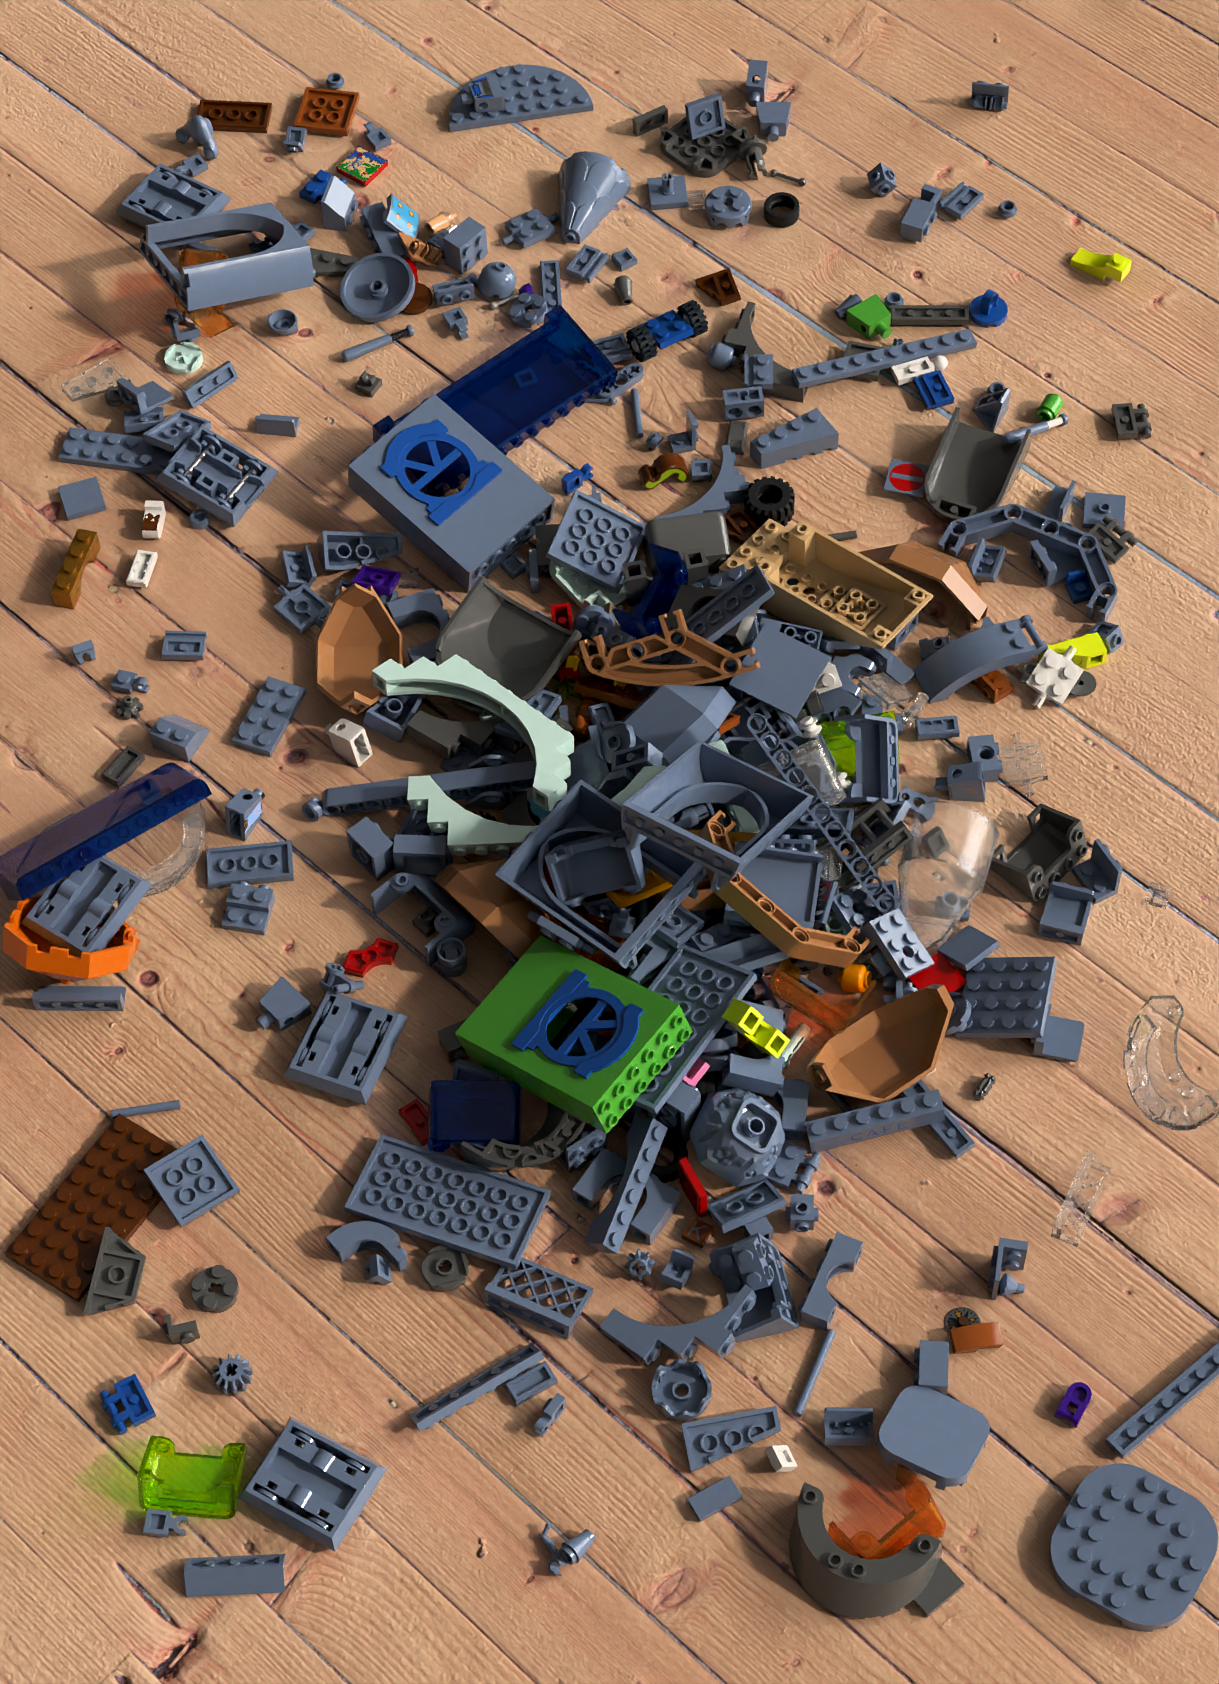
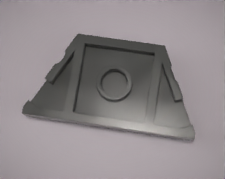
[83,1226,146,1316]

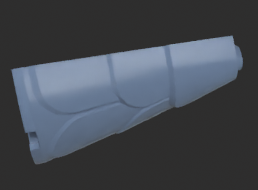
[558,151,631,244]

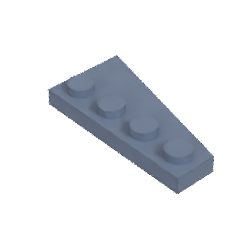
[681,1406,781,1473]

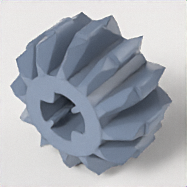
[212,1354,253,1395]

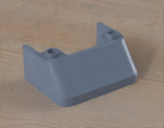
[835,714,899,805]
[370,873,475,967]

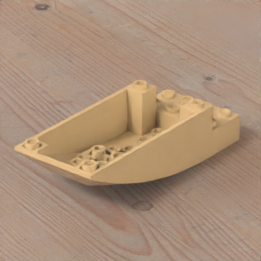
[719,518,933,649]

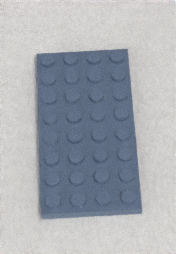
[604,944,757,1114]
[344,1134,551,1270]

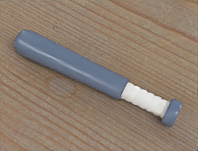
[1001,413,1069,446]

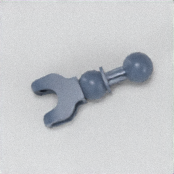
[820,651,877,699]

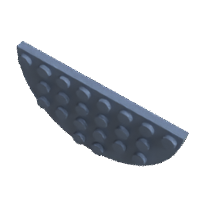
[449,64,593,132]

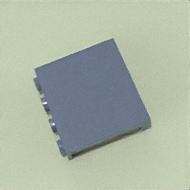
[723,841,823,929]

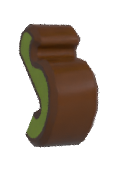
[638,453,689,489]

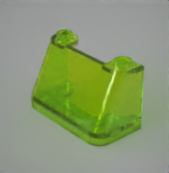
[137,1436,247,1519]

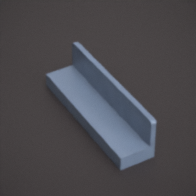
[702,933,789,971]
[32,986,126,1011]
[184,1554,286,1597]

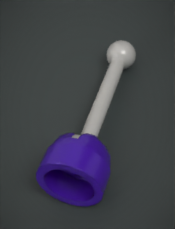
[490,283,534,310]

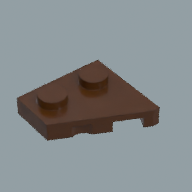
[695,268,741,306]
[724,507,759,545]

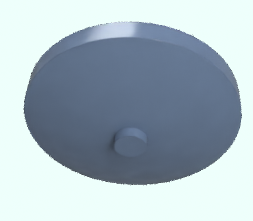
[340,253,415,322]

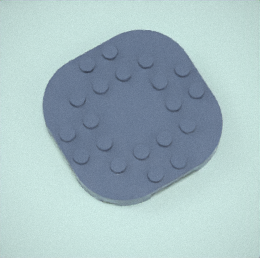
[1049,1463,1218,1632]

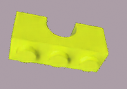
[722,998,790,1059]

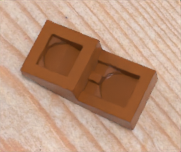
[948,1322,1004,1354]

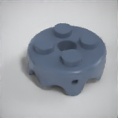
[705,186,751,229]
[651,1359,712,1421]

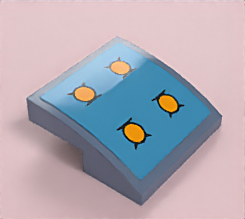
[383,194,420,238]

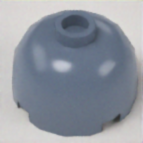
[478,262,516,299]

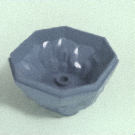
[689,1087,785,1187]

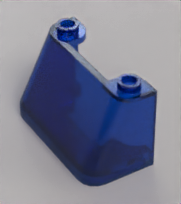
[428,1080,523,1152]

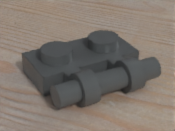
[1111,403,1152,440]
[1088,515,1138,564]

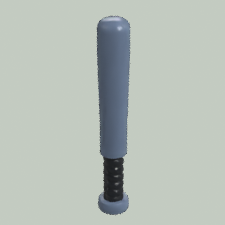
[341,325,414,362]

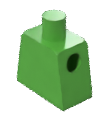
[846,294,892,339]

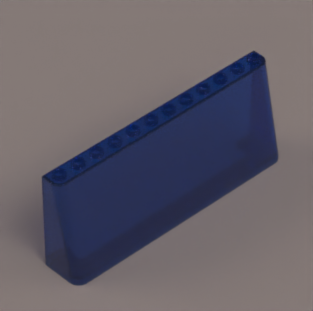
[373,305,618,497]

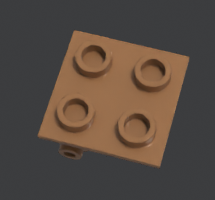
[397,232,443,268]

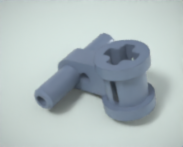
[319,963,365,994]

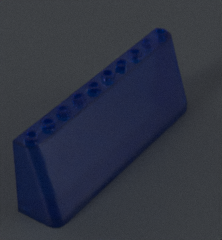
[0,763,212,901]

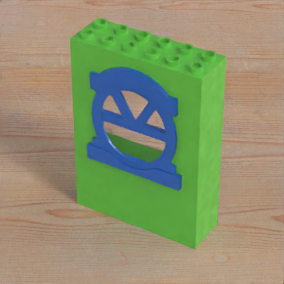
[455,935,693,1134]

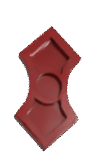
[343,938,399,978]

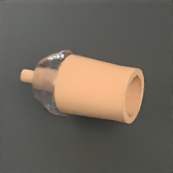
[424,211,457,236]

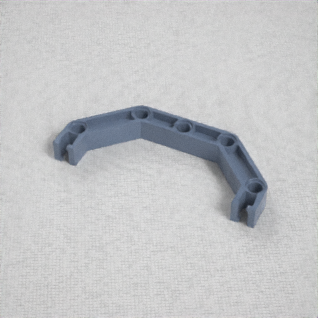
[938,504,1118,622]

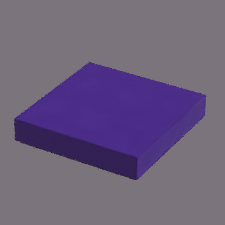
[350,565,402,596]

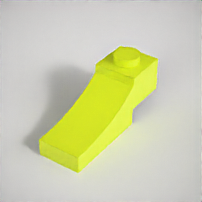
[1070,248,1132,283]

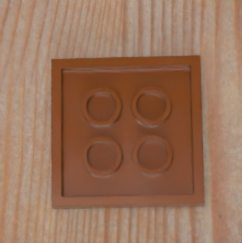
[294,87,360,136]

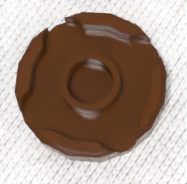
[402,282,432,315]

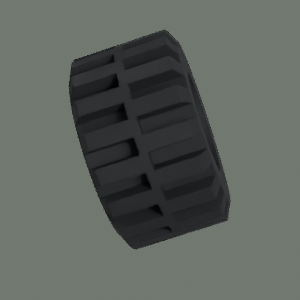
[744,476,795,528]

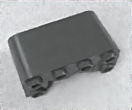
[987,803,1088,902]

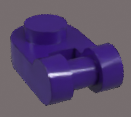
[1054,1382,1092,1428]

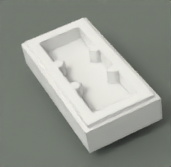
[126,550,158,588]

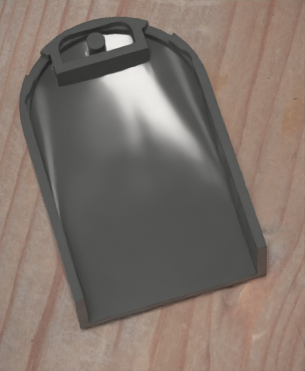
[925,407,1031,522]

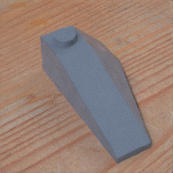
[317,531,403,571]

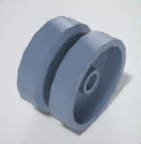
[699,1030,739,1072]

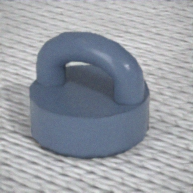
[302,797,323,822]

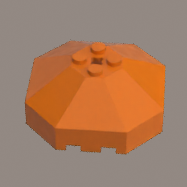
[2,895,140,984]

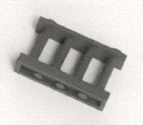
[816,797,914,891]

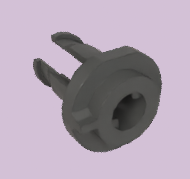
[737,135,767,180]

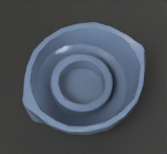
[268,309,298,336]

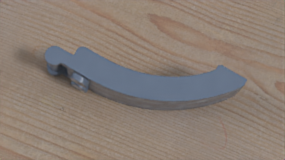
[913,615,1048,704]

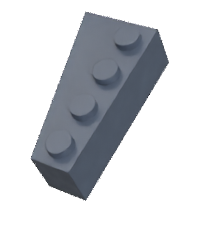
[363,694,428,743]

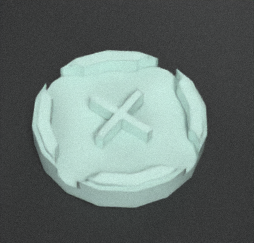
[164,342,203,375]

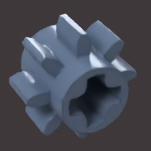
[624,1248,655,1280]

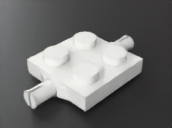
[1026,645,1084,709]

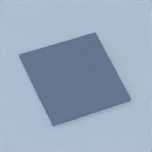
[729,624,831,719]

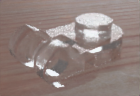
[901,692,929,727]

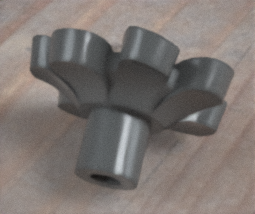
[117,696,144,720]

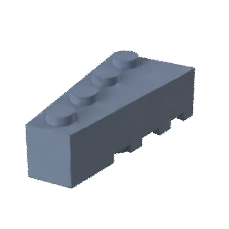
[750,408,839,469]

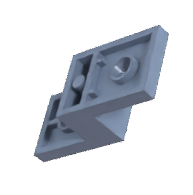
[831,884,935,981]

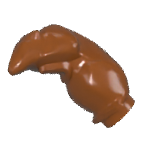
[569,697,602,739]

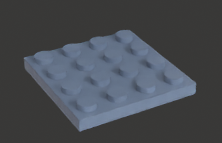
[545,489,646,594]
[954,956,1057,1038]

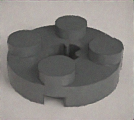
[422,1245,469,1292]
[191,1265,239,1313]

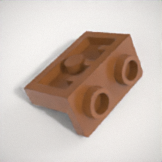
[970,670,1014,704]

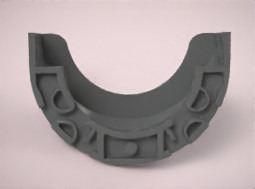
[461,1101,585,1171]
[789,1482,942,1619]

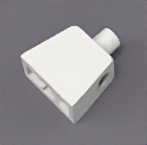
[325,718,373,767]

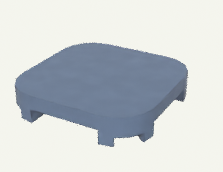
[875,1386,990,1490]

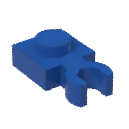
[562,463,593,495]

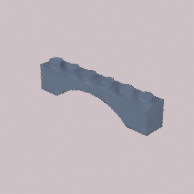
[584,1116,668,1254]

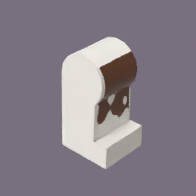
[142,500,166,539]

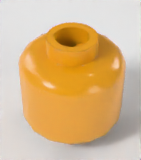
[837,964,872,993]

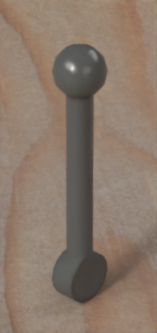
[770,169,806,186]

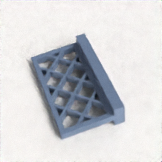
[484,1257,594,1339]

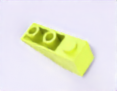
[1038,632,1107,669]

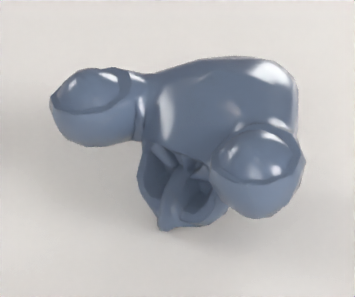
[176,115,218,160]

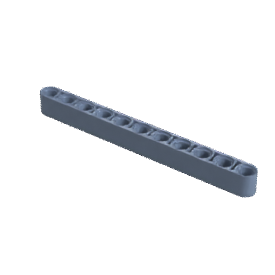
[747,713,896,913]
[322,760,536,816]

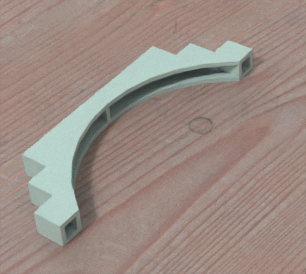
[372,654,574,812]
[407,766,666,856]

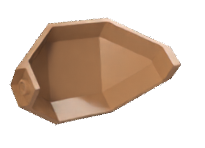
[858,541,987,631]
[315,583,403,715]
[434,858,553,959]
[805,984,954,1103]

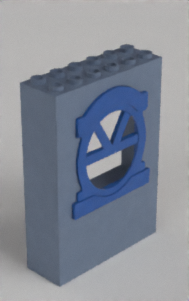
[348,394,555,592]

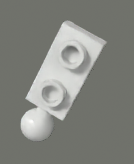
[891,355,948,386]

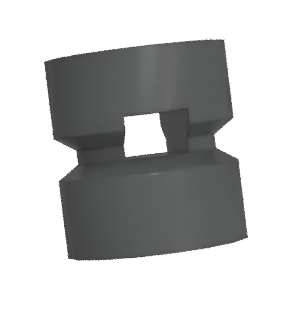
[794,690,825,723]

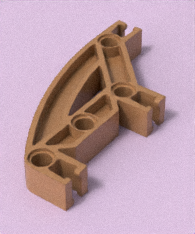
[579,609,760,686]

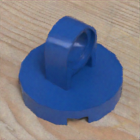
[969,289,1008,328]

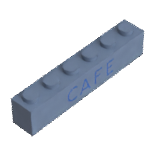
[805,1089,945,1154]

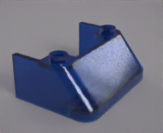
[612,543,689,639]

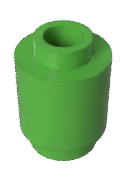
[1037,393,1063,422]

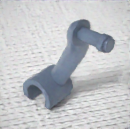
[539,1523,567,1576]

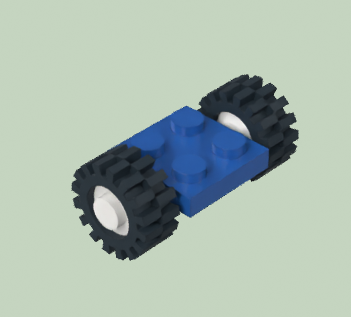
[626,300,708,362]

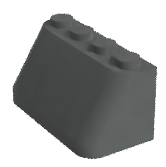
[644,511,732,578]

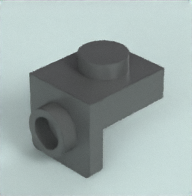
[163,1314,200,1345]

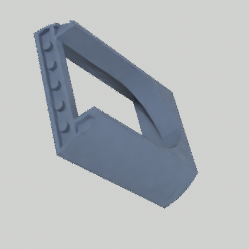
[139,202,316,311]
[621,740,814,892]
[495,779,705,969]

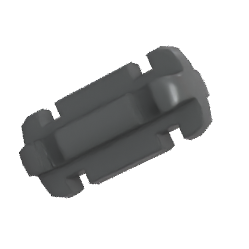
[973,1073,996,1100]

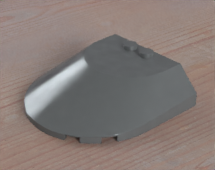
[434,576,582,714]

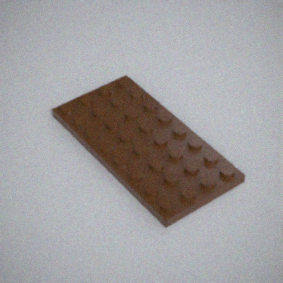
[4,1114,177,1303]

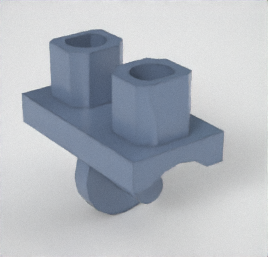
[883,975,918,1005]
[747,976,787,1010]

